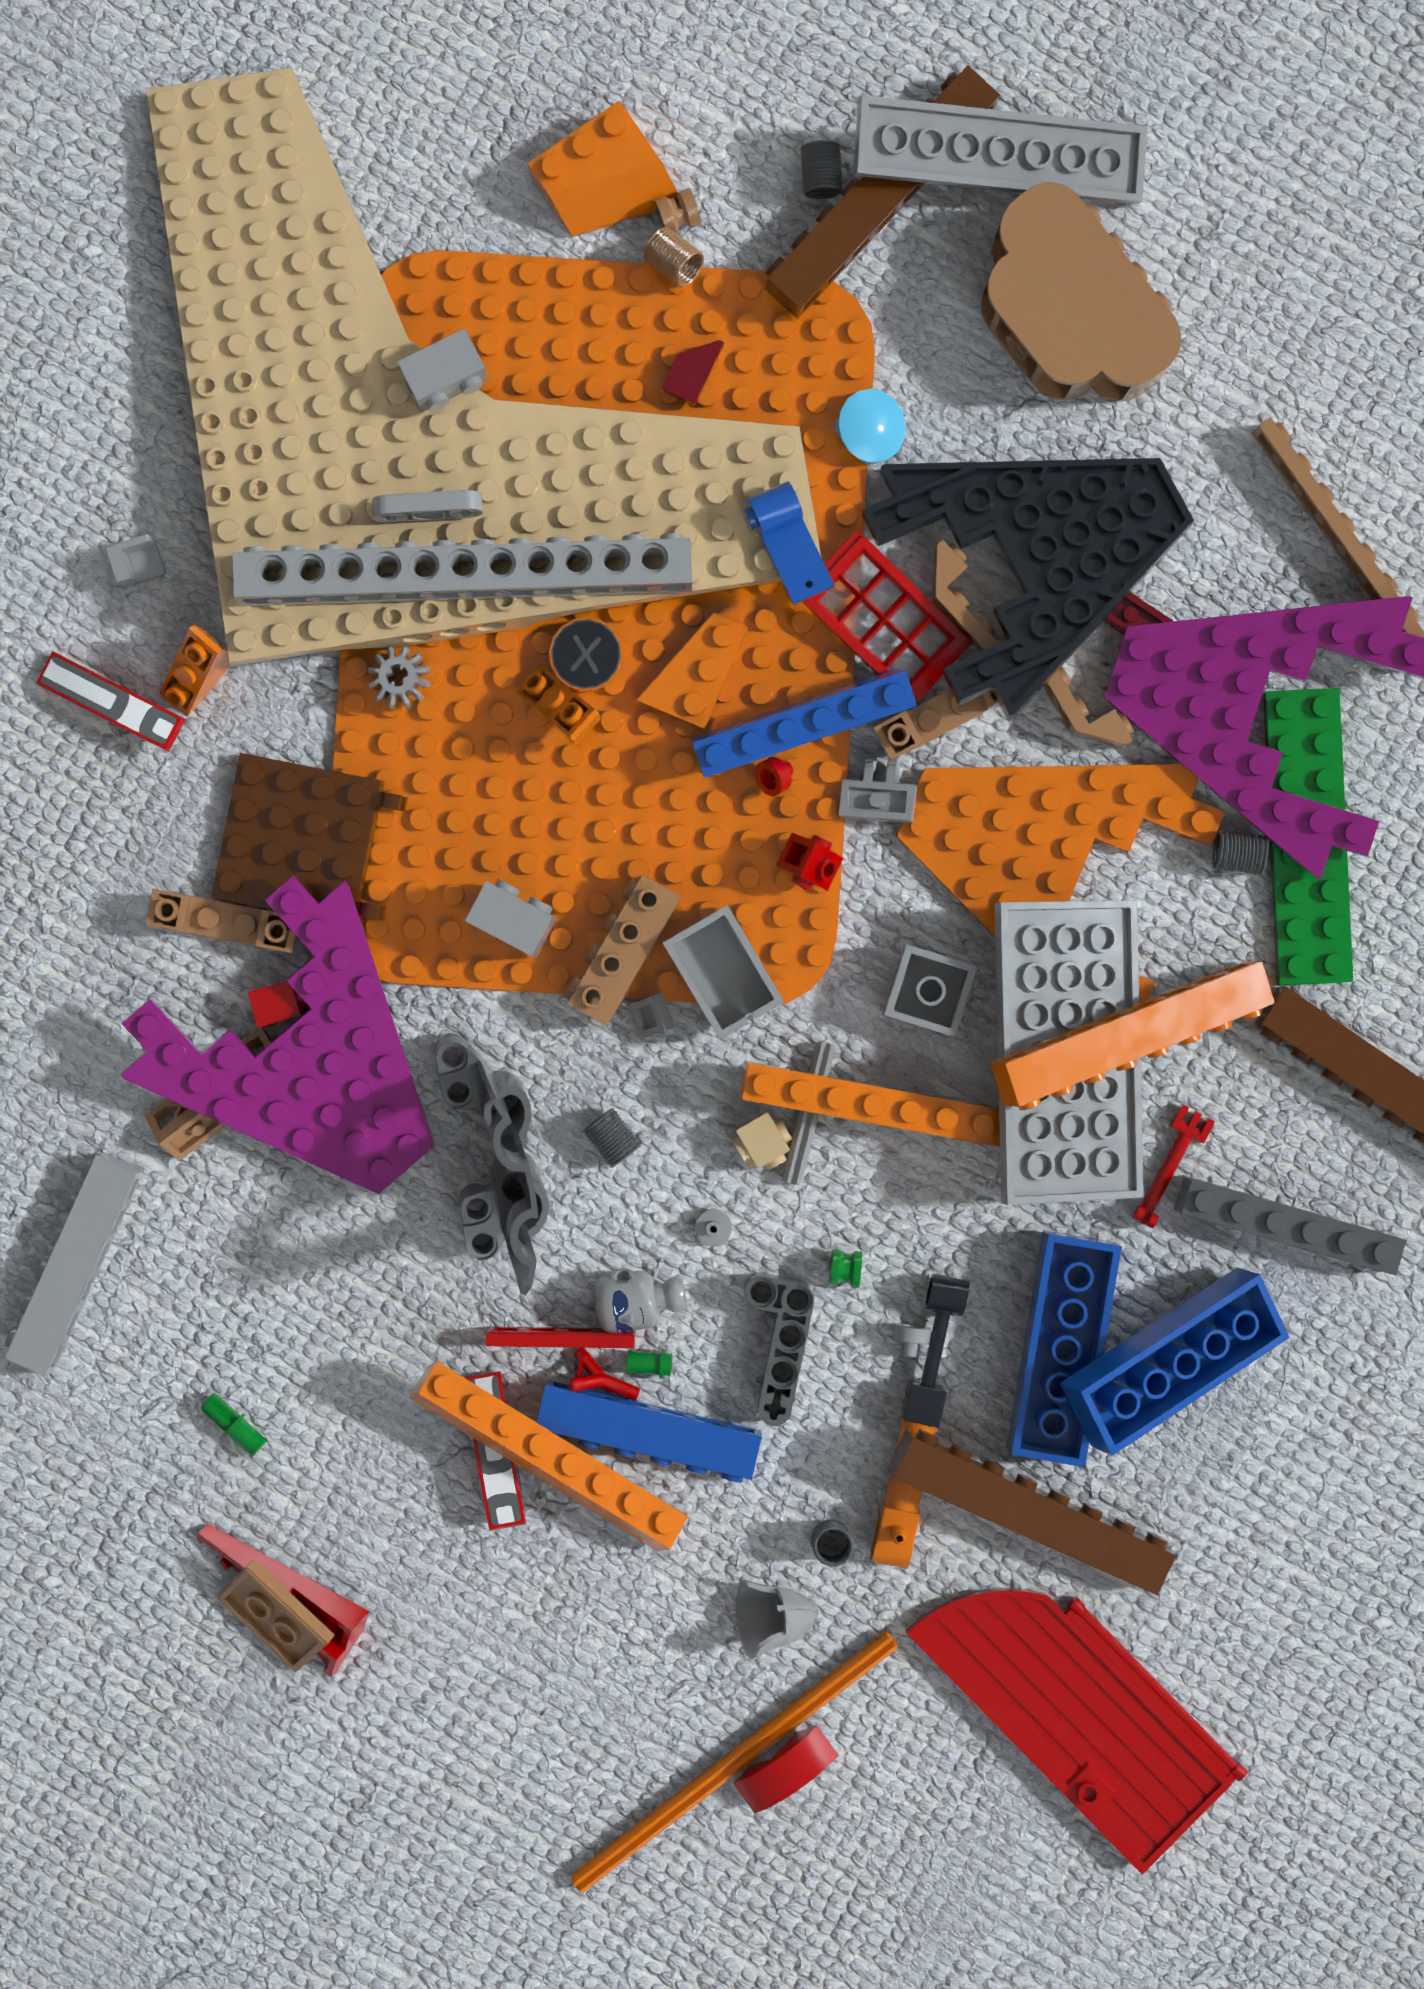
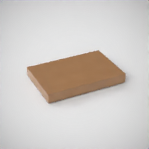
[216,1559,335,1672]

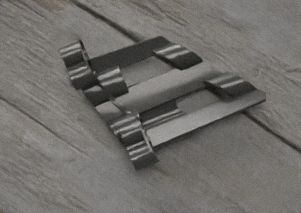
[434,1033,549,1296]

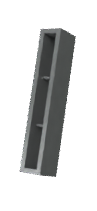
[1174,1175,1407,1276]

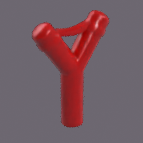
[568,1348,640,1401]

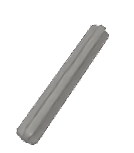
[782,1041,835,1185]

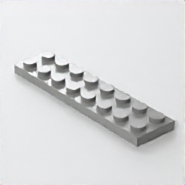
[853,95,1147,204]

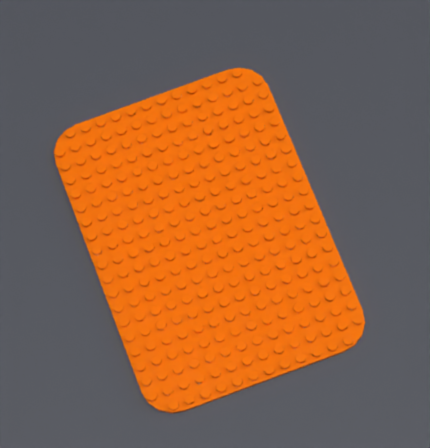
[333,250,875,1004]

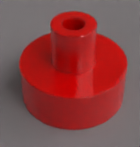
[754,757,793,797]

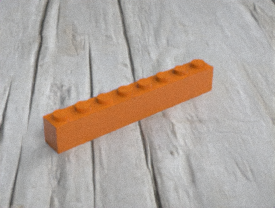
[990,961,1275,1110]
[738,1061,1000,1147]
[409,1361,688,1552]

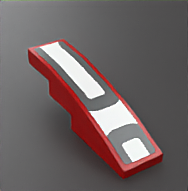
[36,651,186,752]
[465,1371,526,1531]

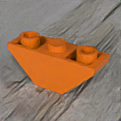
[160,625,230,717]
[516,665,601,746]

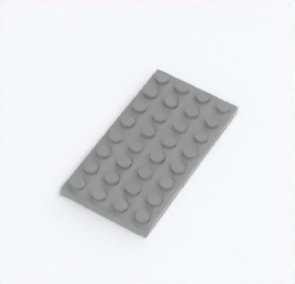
[994,900,1144,1205]

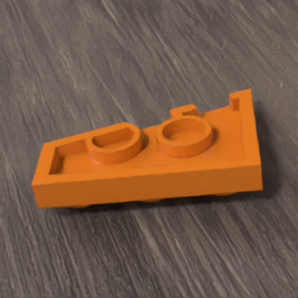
[636,612,748,730]

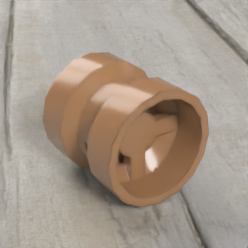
[654,188,701,232]

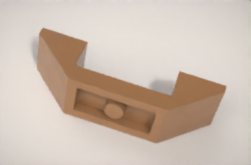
[933,540,1007,652]
[1043,666,1134,748]
[873,689,999,761]
[146,889,296,953]

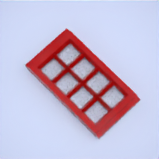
[802,530,972,703]

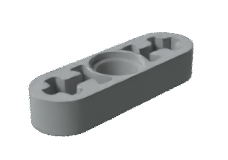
[372,490,483,523]

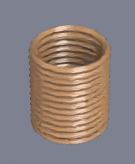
[644,227,704,287]

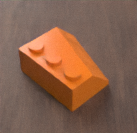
[527,100,678,237]

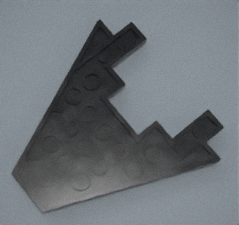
[862,458,1194,721]

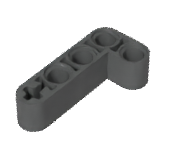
[744,1272,814,1426]

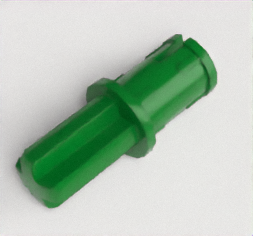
[201,1393,268,1458]

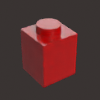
[247,981,309,1028]

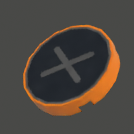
[549,617,623,692]

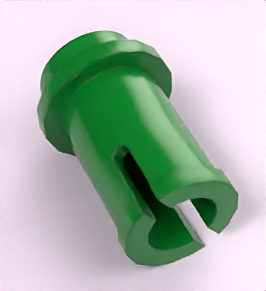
[626,1349,673,1379]

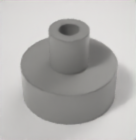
[695,1208,732,1246]
[893,1323,931,1357]

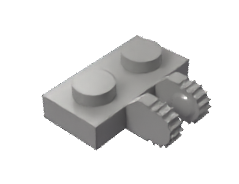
[838,754,917,824]

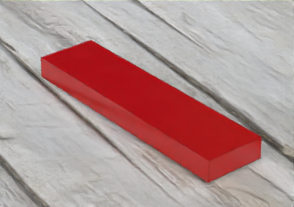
[486,1326,636,1349]

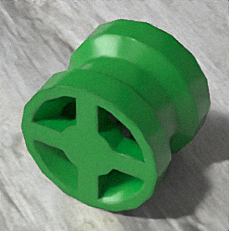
[829,1249,862,1288]

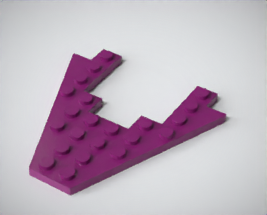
[1104,596,1424,879]

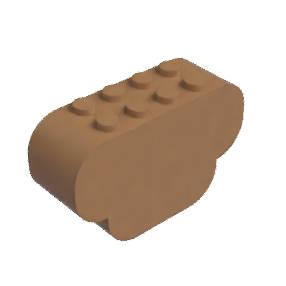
[981,182,1181,402]

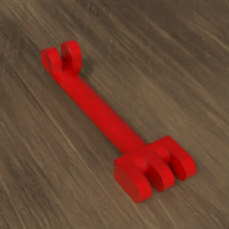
[1131,1104,1215,1229]

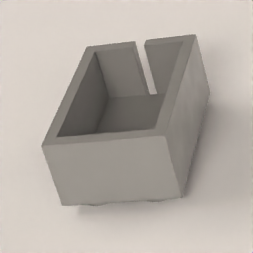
[663,905,784,1040]

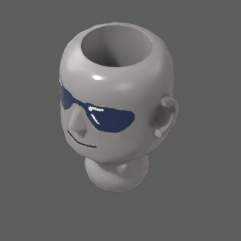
[595,1268,687,1333]

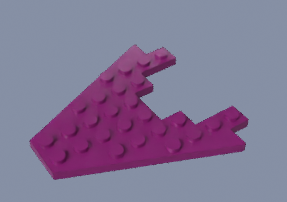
[121,875,435,1194]

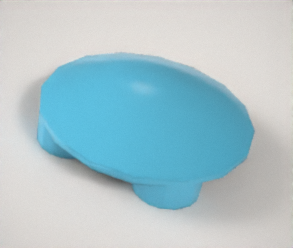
[834,389,906,465]

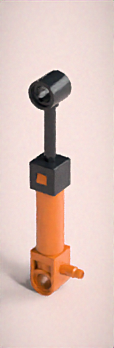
[870,1273,970,1569]

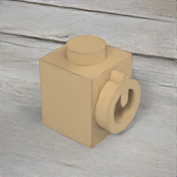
[732,1110,792,1170]

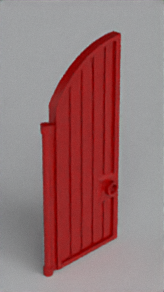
[905,1588,1248,1875]

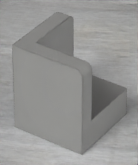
[105,534,166,588]

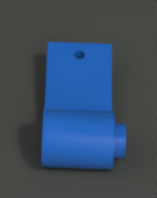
[742,481,834,605]

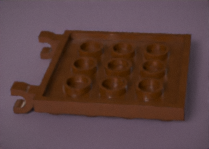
[211,753,408,921]

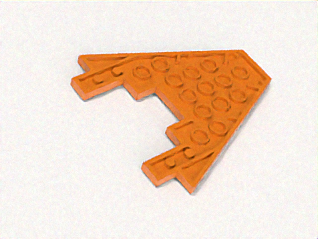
[896,764,1225,1003]

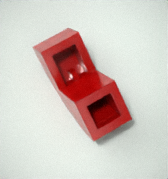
[733,1726,839,1814]

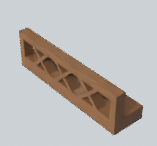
[145,1028,272,1161]

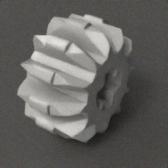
[367,646,431,709]

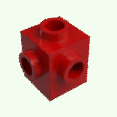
[776,832,843,891]

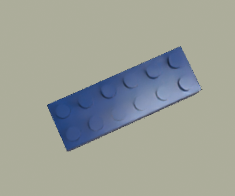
[1007,1230,1122,1467]
[1060,1268,1290,1456]

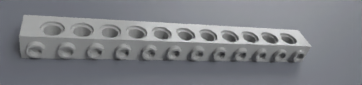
[233,533,692,606]

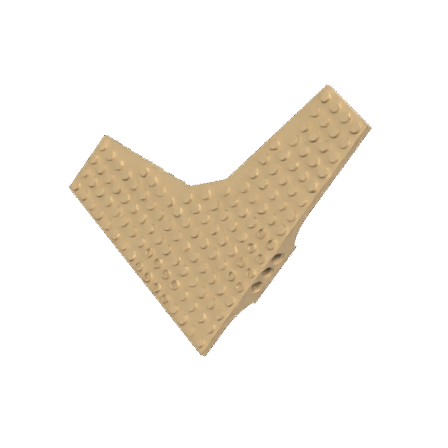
[146,67,821,666]

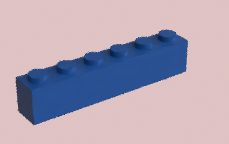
[690,667,917,778]
[536,1380,762,1483]

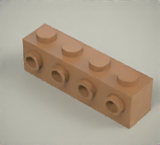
[566,875,681,1026]

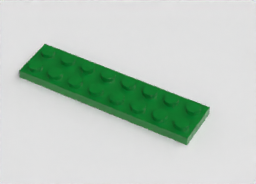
[1263,688,1353,986]

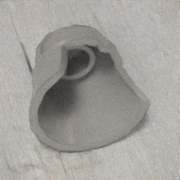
[736,1580,819,1659]

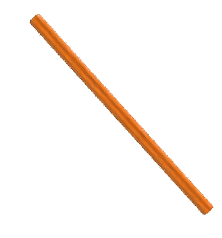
[571,1631,898,1893]

